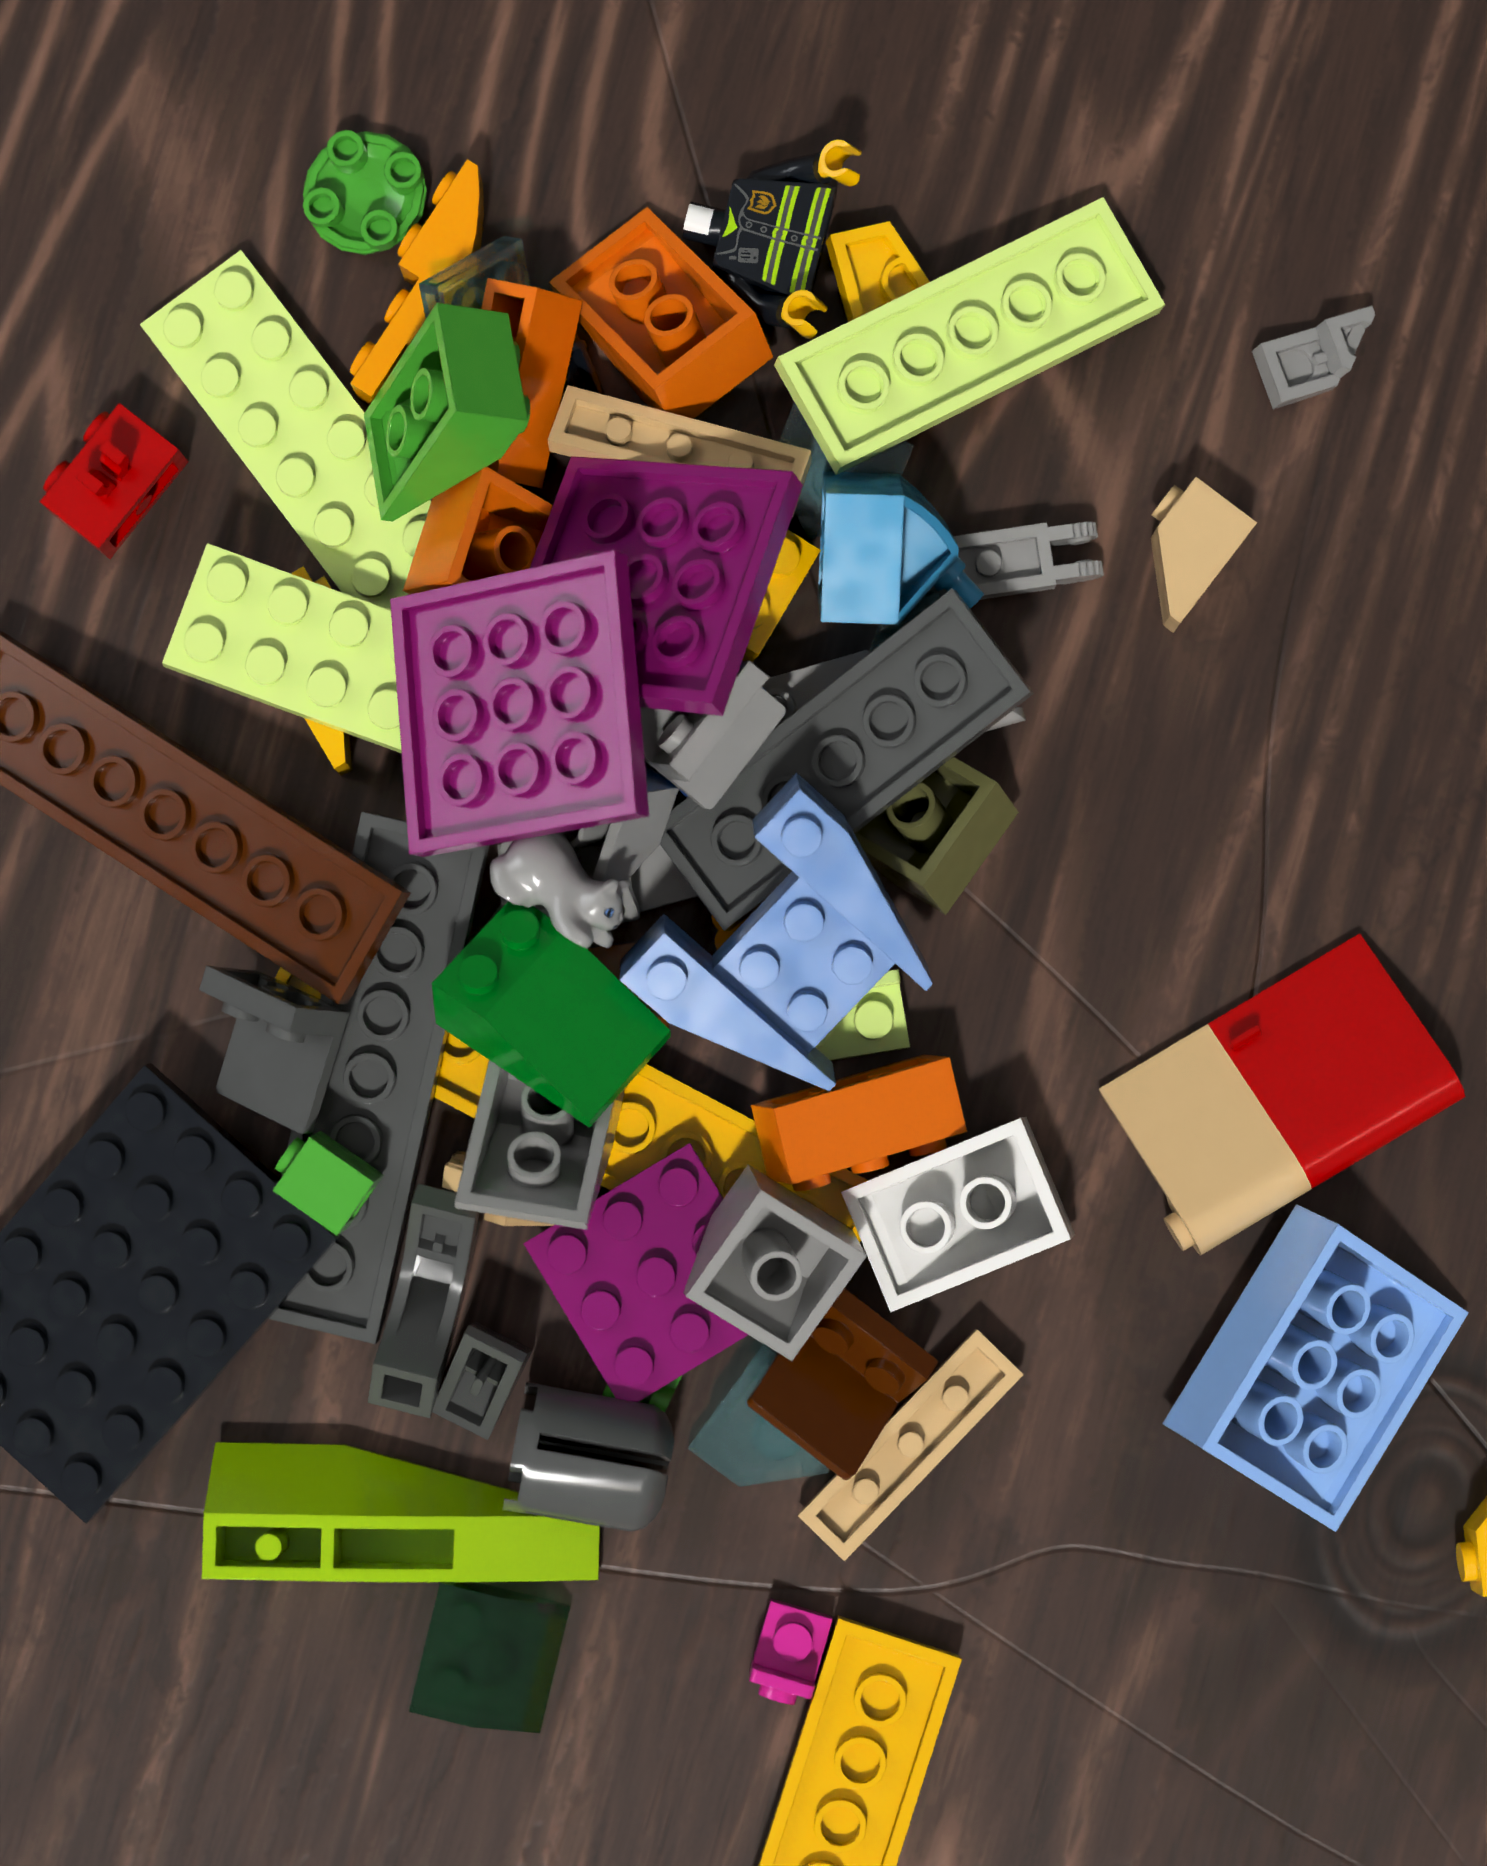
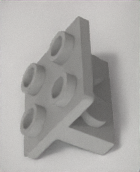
[640,661,786,809]

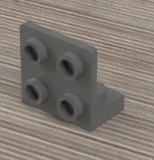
[199,965,349,1134]

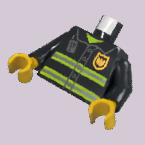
[682,139,862,339]

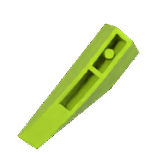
[202,1442,600,1582]

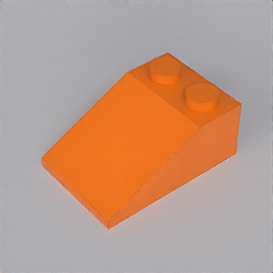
[549,207,773,419]
[403,467,553,595]

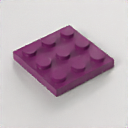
[523,1143,748,1402]

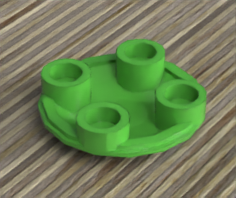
[303,130,428,255]

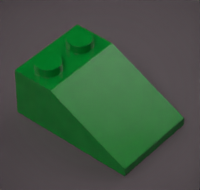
[431,901,671,1128]

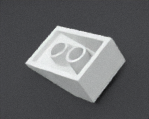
[841,1117,1075,1312]

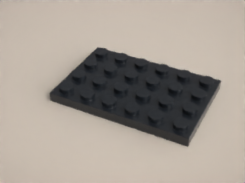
[0,1063,342,1524]

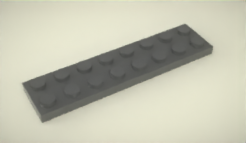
[269,811,490,1344]

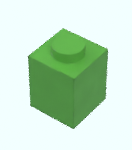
[273,1131,384,1236]

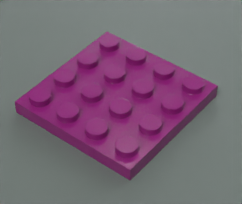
[530,456,803,716]
[390,550,649,857]

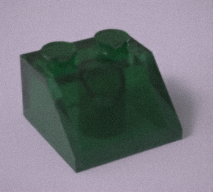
[409,1582,571,1733]

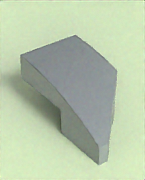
[1252,306,1375,409]

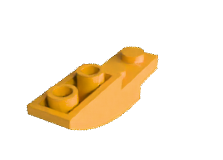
[350,159,484,405]

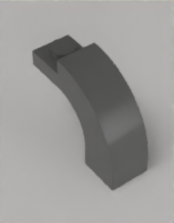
[368,1184,480,1418]

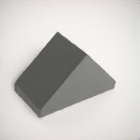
[432,1322,533,1440]

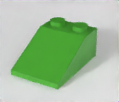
[363,303,530,522]

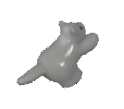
[490,832,630,948]

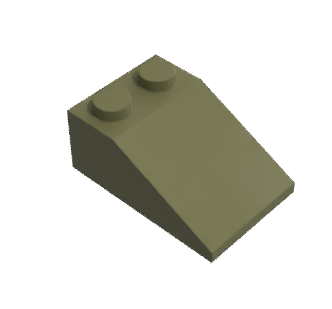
[855,757,1019,915]

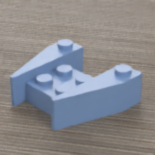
[620,773,933,1091]

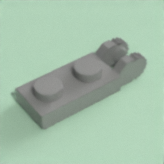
[927,521,1104,606]

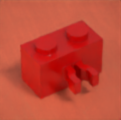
[39,403,188,559]

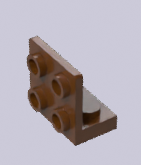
[747,1288,938,1480]

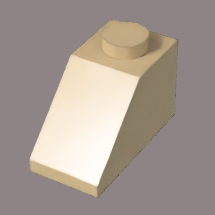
[1151,477,1257,633]

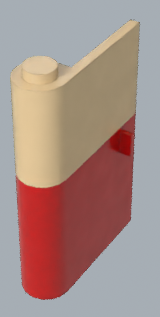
[1099,933,1466,1256]

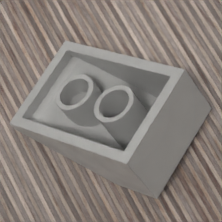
[455,1060,624,1230]

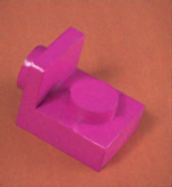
[749,1598,833,1705]

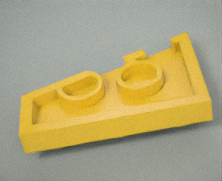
[826,221,930,322]

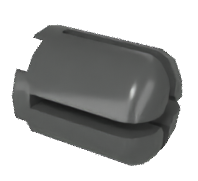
[503,1382,674,1532]

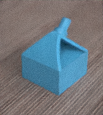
[818,471,984,625]

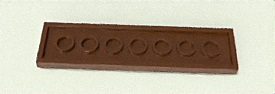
[0,631,411,1004]

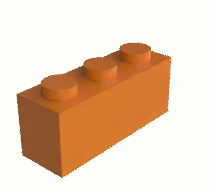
[481,278,583,488]
[751,1054,967,1191]

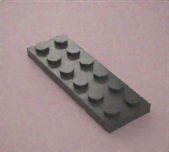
[660,589,1034,931]

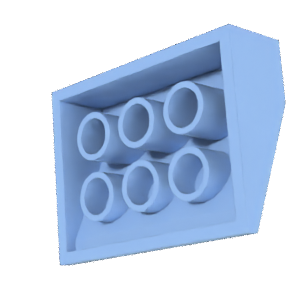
[1162,1204,1469,1532]

